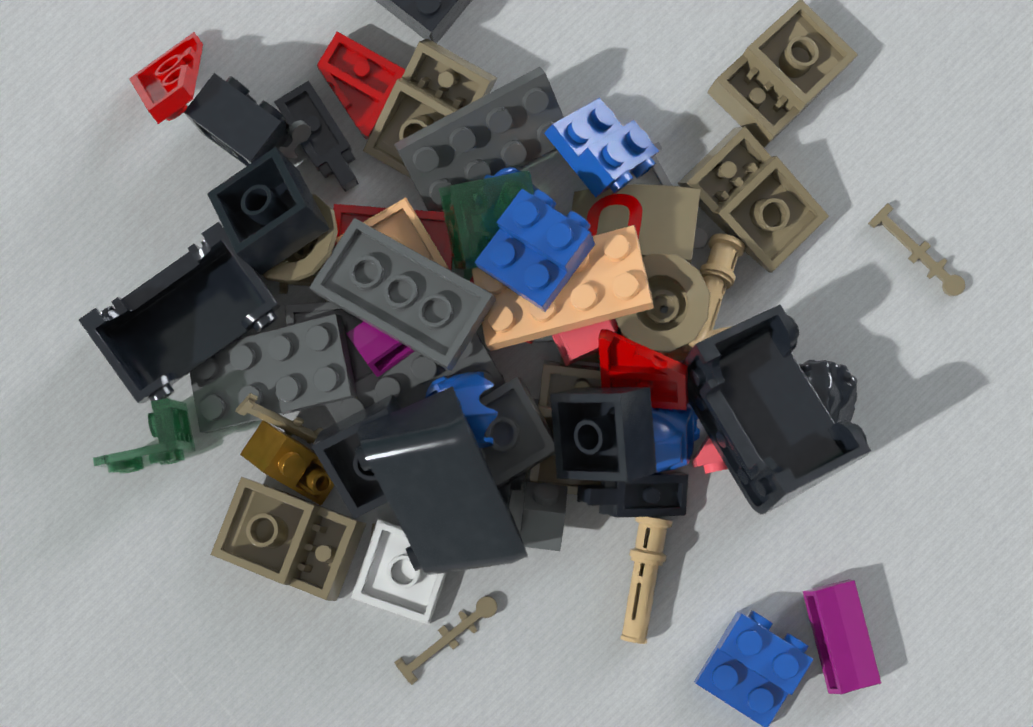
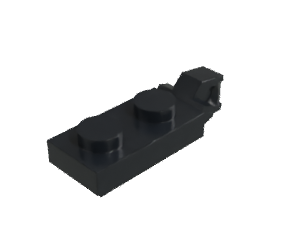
[274,80,359,192]
[577,472,689,518]

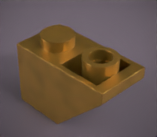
[240,420,335,505]

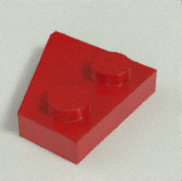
[316,31,406,140]
[598,329,689,410]

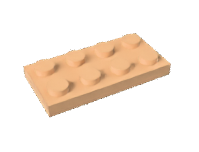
[472,225,654,351]

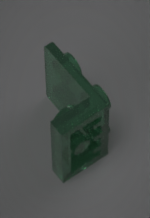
[439,170,534,269]
[93,398,196,474]

